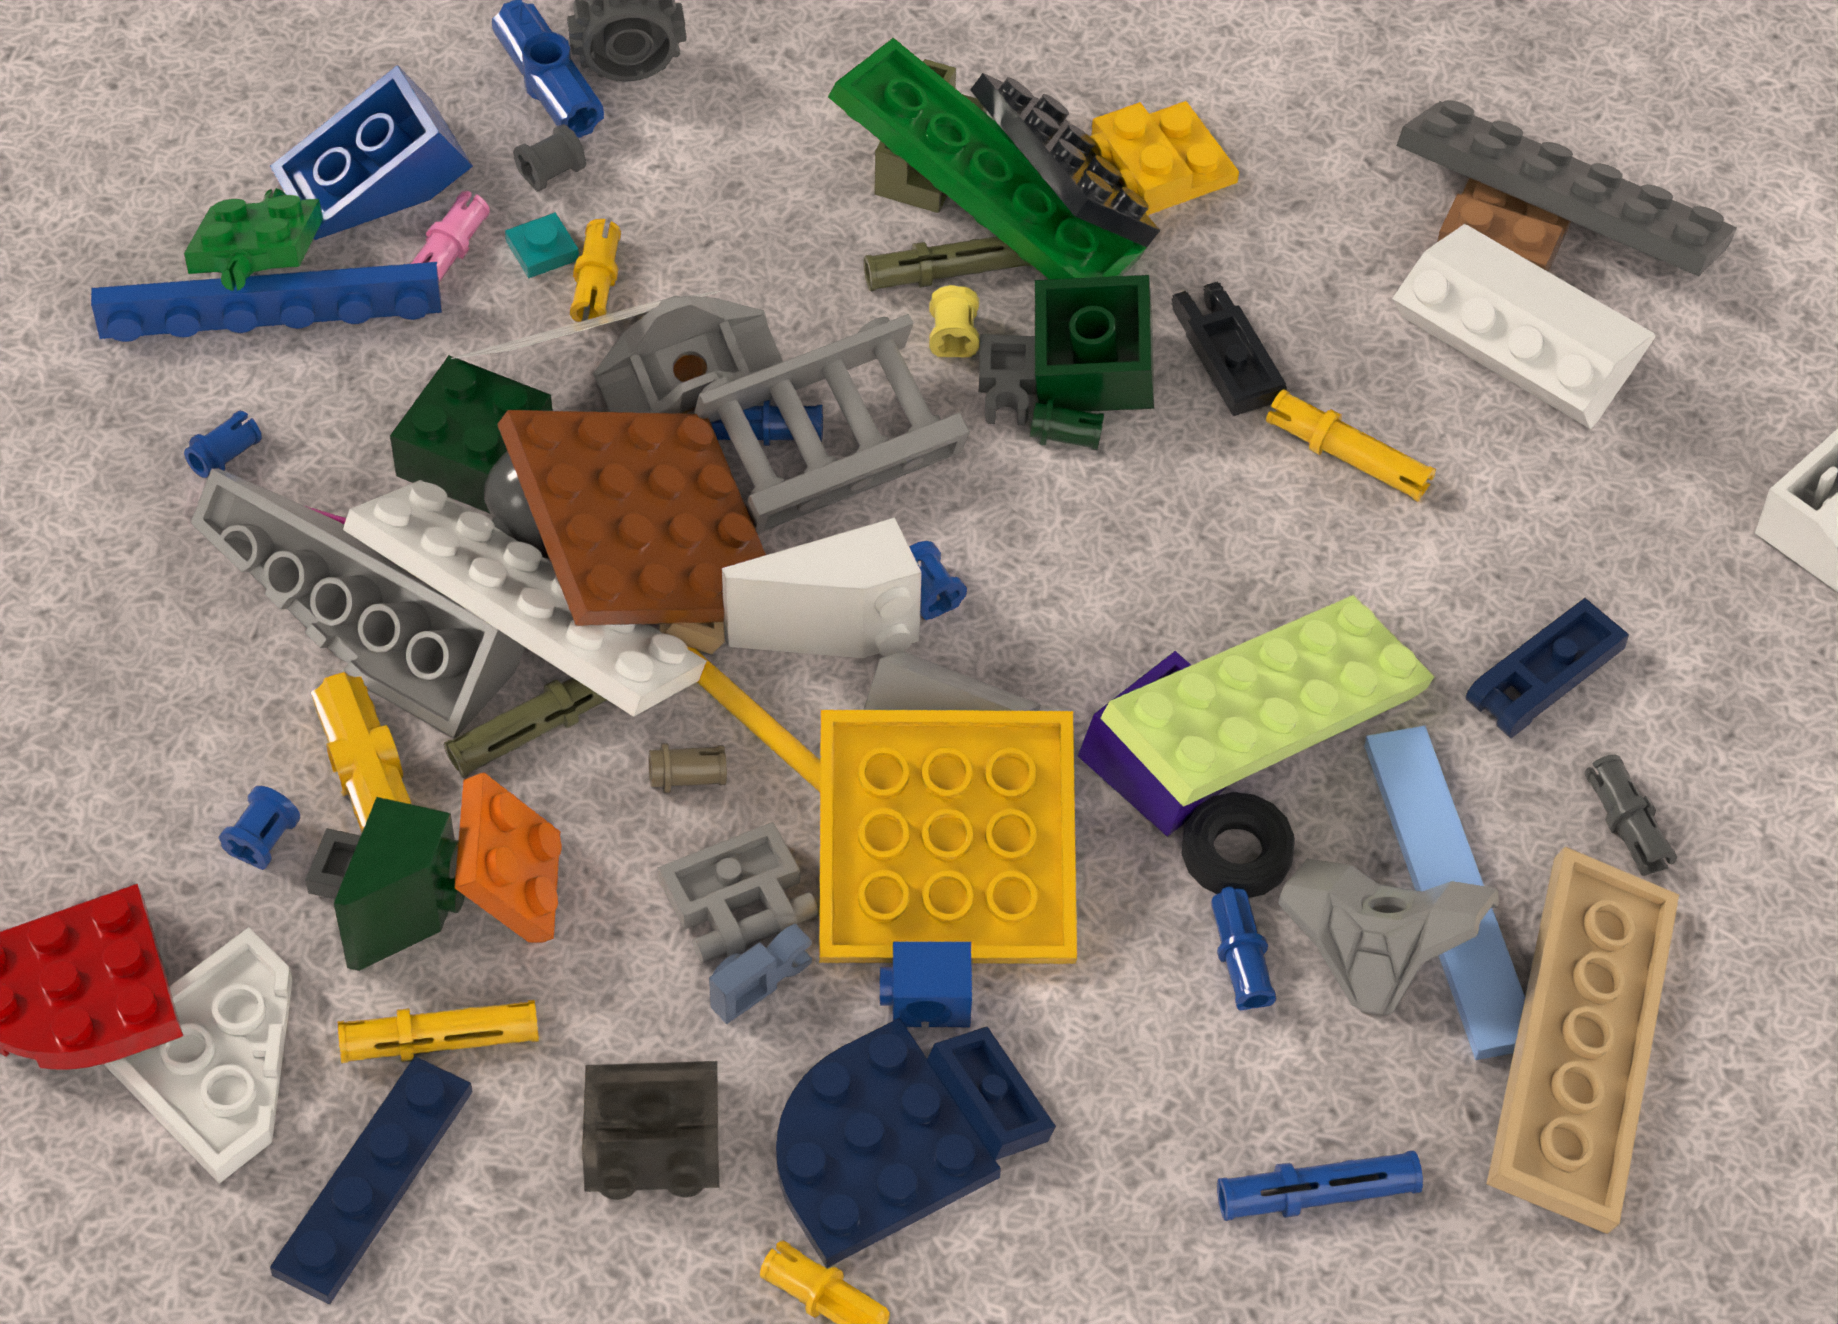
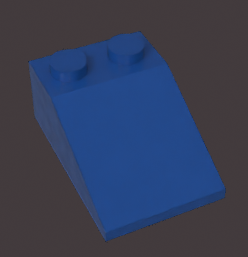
[270,65,473,240]

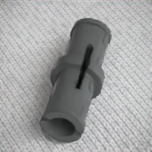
[1585,754,1677,876]

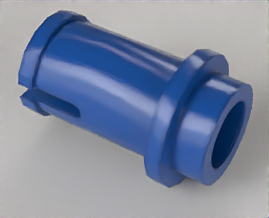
[184,410,262,478]

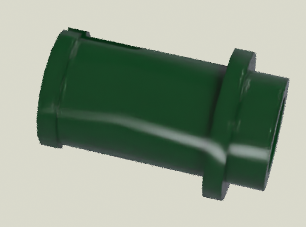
[1029,399,1104,450]

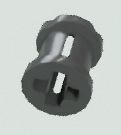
[513,124,586,192]

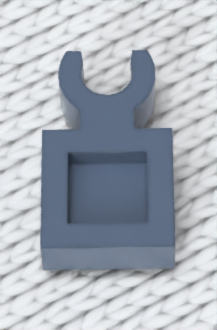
[709,924,812,1025]

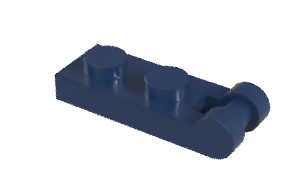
[1466,598,1629,738]

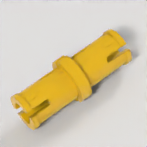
[570,219,621,322]

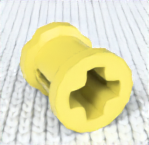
[929,285,980,357]

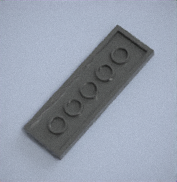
[1396,100,1737,276]

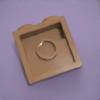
[1437,178,1571,272]

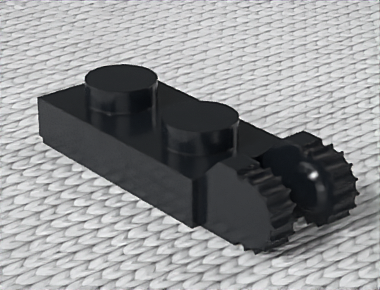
[1171,281,1287,416]

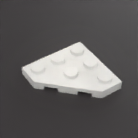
[104,927,293,1184]

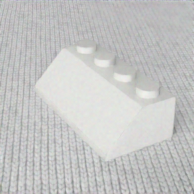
[1392,224,1655,429]

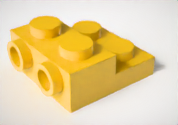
[1090,101,1239,215]

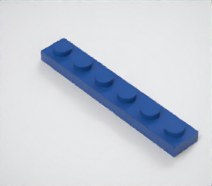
[91,262,442,342]

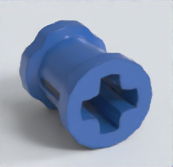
[909,541,967,620]
[218,786,300,870]

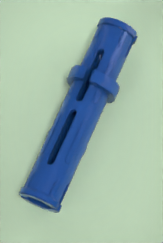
[1217,1150,1423,1221]

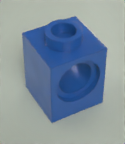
[880,942,972,1028]

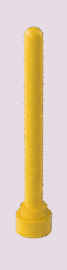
[687,646,820,792]

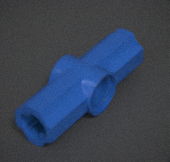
[492,0,604,138]

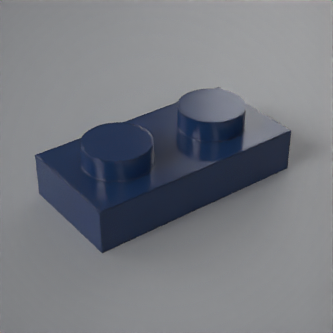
[927,1026,1056,1161]

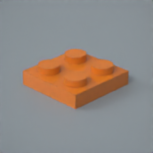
[455,772,562,943]

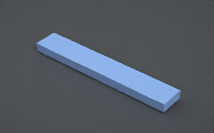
[1364,726,1525,1060]

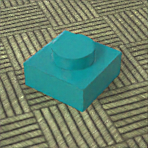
[505,212,579,279]

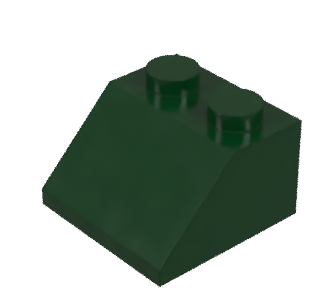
[334,797,465,971]

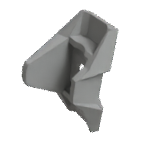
[593,295,783,413]
[1278,858,1499,1015]

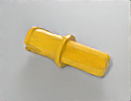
[760,1240,890,1324]

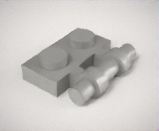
[658,822,819,963]

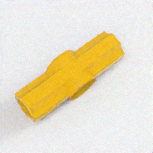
[311,672,412,833]

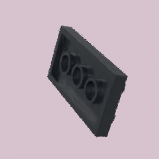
[970,73,1160,247]

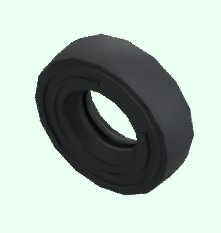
[1181,792,1295,898]

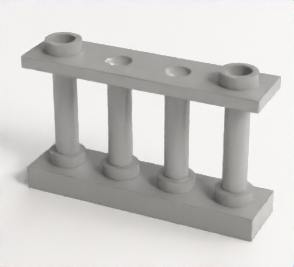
[694,314,970,534]

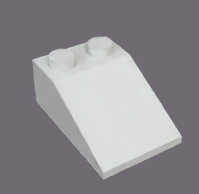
[722,517,921,658]

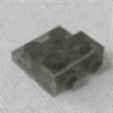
[582,1061,720,1200]

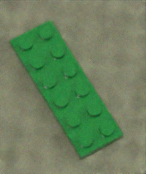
[828,38,1147,279]

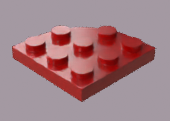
[0,884,183,1070]

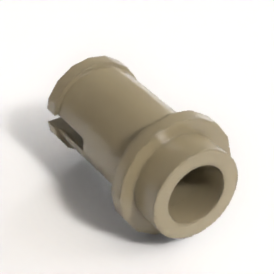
[648,743,727,793]

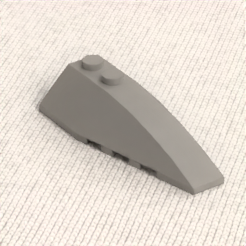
[191,469,525,738]

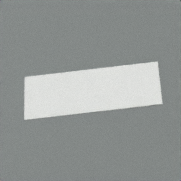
[451,291,721,359]

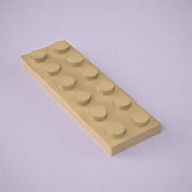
[1486,847,1679,1234]

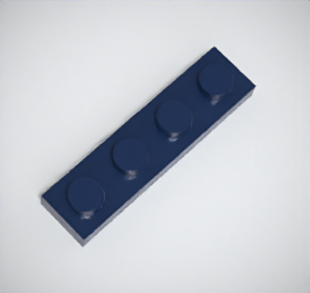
[270,1056,473,1305]

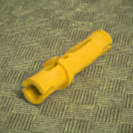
[1266,389,1436,502]
[337,999,539,1064]

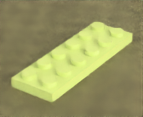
[1101,595,1435,807]

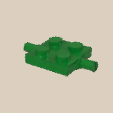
[184,188,323,291]

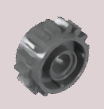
[567,0,687,82]

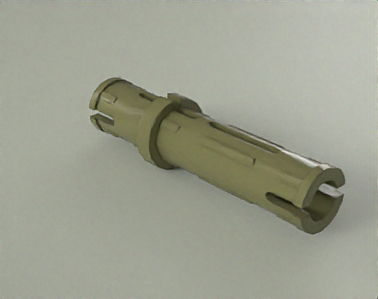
[863,236,1032,291]
[443,677,607,778]

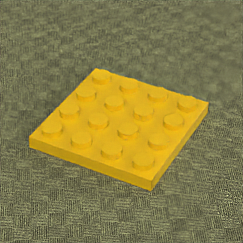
[819,710,1077,964]

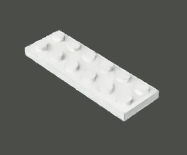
[343,480,706,717]

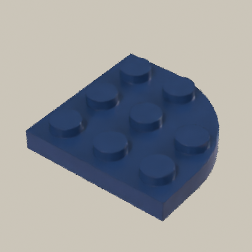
[776,1018,1001,1268]

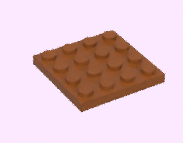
[497,410,766,626]

